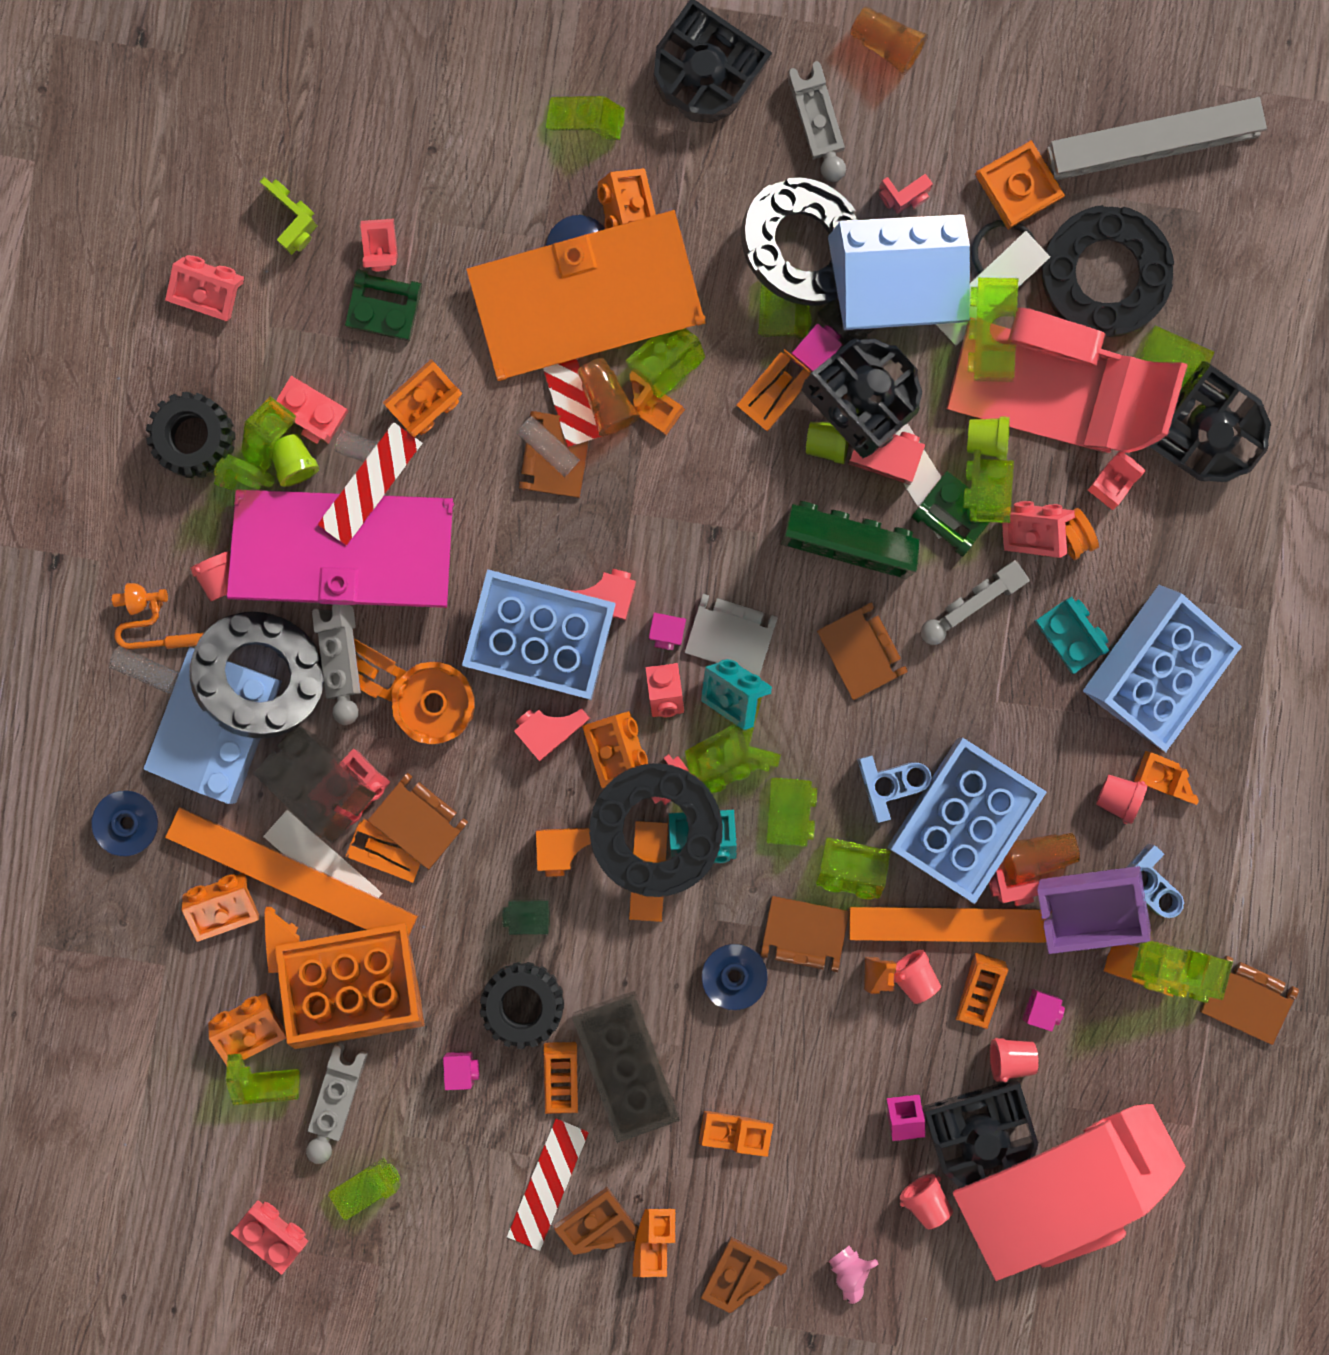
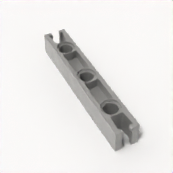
[1046,97,1267,180]

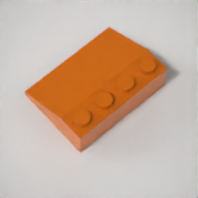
[275,923,425,1049]

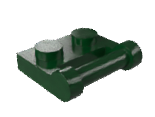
[345,269,422,342]
[911,471,999,557]

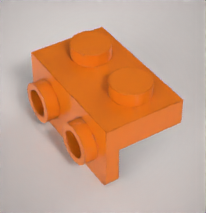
[382,359,462,437]

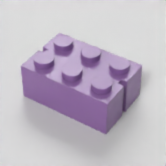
[1037,866,1151,954]

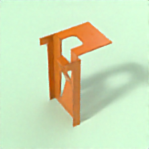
[736,349,811,432]
[354,638,407,702]
[346,819,420,883]

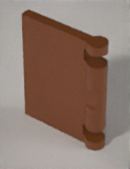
[519,411,589,498]
[817,602,908,700]
[368,773,468,870]
[760,896,849,972]
[1200,955,1299,1045]

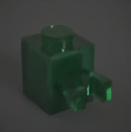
[502,899,550,935]

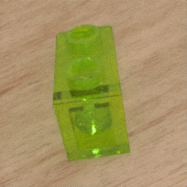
[241,396,296,471]
[225,1054,301,1106]

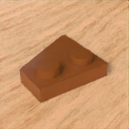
[554,1187,639,1255]
[701,1236,788,1313]

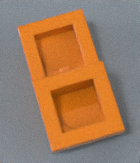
[698,1111,773,1157]
[633,1209,675,1277]

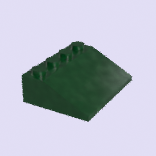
[780,501,920,579]

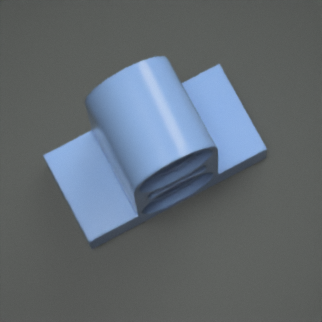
[857,756,931,823]
[1126,844,1184,918]

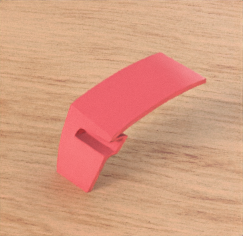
[946,308,1187,453]
[953,1104,1186,1281]

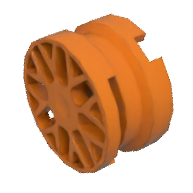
[1065,508,1099,560]

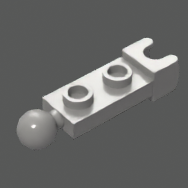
[787,61,846,182]
[921,560,1030,645]
[312,604,361,725]
[306,1043,368,1164]

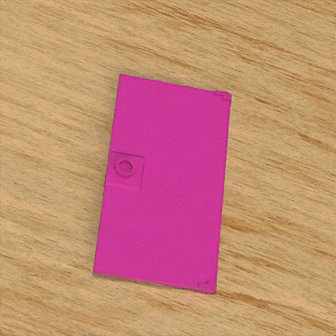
[227,489,454,608]

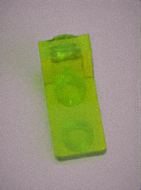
[546,96,625,140]
[734,697,781,772]
[328,1157,401,1220]

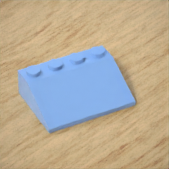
[828,215,970,330]
[462,569,616,700]
[1083,585,1242,753]
[144,647,282,804]
[887,738,1047,904]

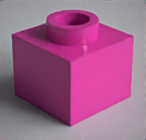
[649,613,686,651]
[1022,988,1065,1032]
[443,1051,479,1090]
[887,1095,925,1141]

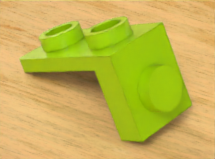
[260,177,317,255]

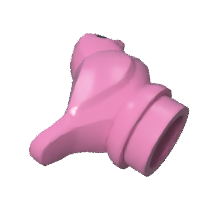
[828,1245,878,1304]

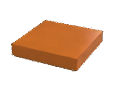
[975,140,1065,229]

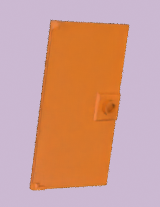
[466,210,706,381]

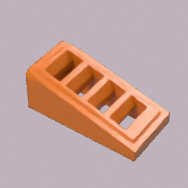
[955,953,1008,1029]
[544,1042,578,1114]

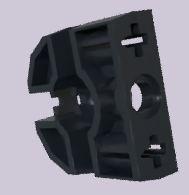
[654,0,772,123]
[801,339,923,458]
[1149,361,1271,482]
[923,1079,1038,1188]

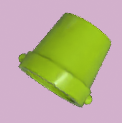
[967,416,1010,460]
[806,422,849,464]
[269,434,319,487]

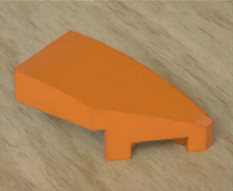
[629,371,685,436]
[1134,751,1199,805]
[265,907,300,973]
[864,957,896,994]

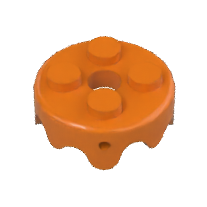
[392,662,475,744]

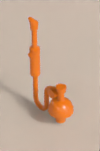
[112,583,205,649]

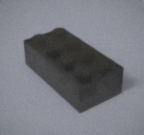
[572,990,680,1143]

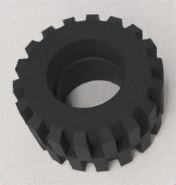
[146,392,236,479]
[480,962,564,1049]

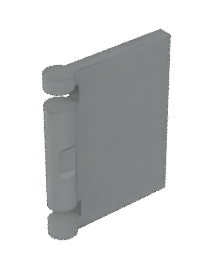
[685,594,778,676]

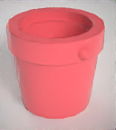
[190,551,231,602]
[1096,774,1147,824]
[894,950,941,1004]
[990,1038,1039,1083]
[900,1174,953,1230]

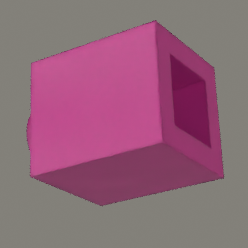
[791,323,842,373]

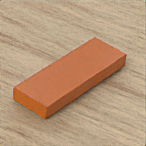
[629,821,668,922]

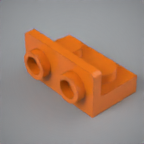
[597,168,656,229]
[582,711,648,788]
[182,873,259,942]
[208,993,286,1068]

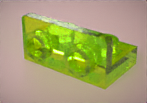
[758,268,812,339]
[1139,325,1215,388]
[626,328,705,398]
[964,449,1014,523]
[213,454,276,491]
[685,724,761,793]
[766,777,817,847]
[816,837,891,900]

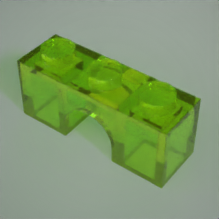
[968,277,1018,382]
[1132,940,1233,1003]

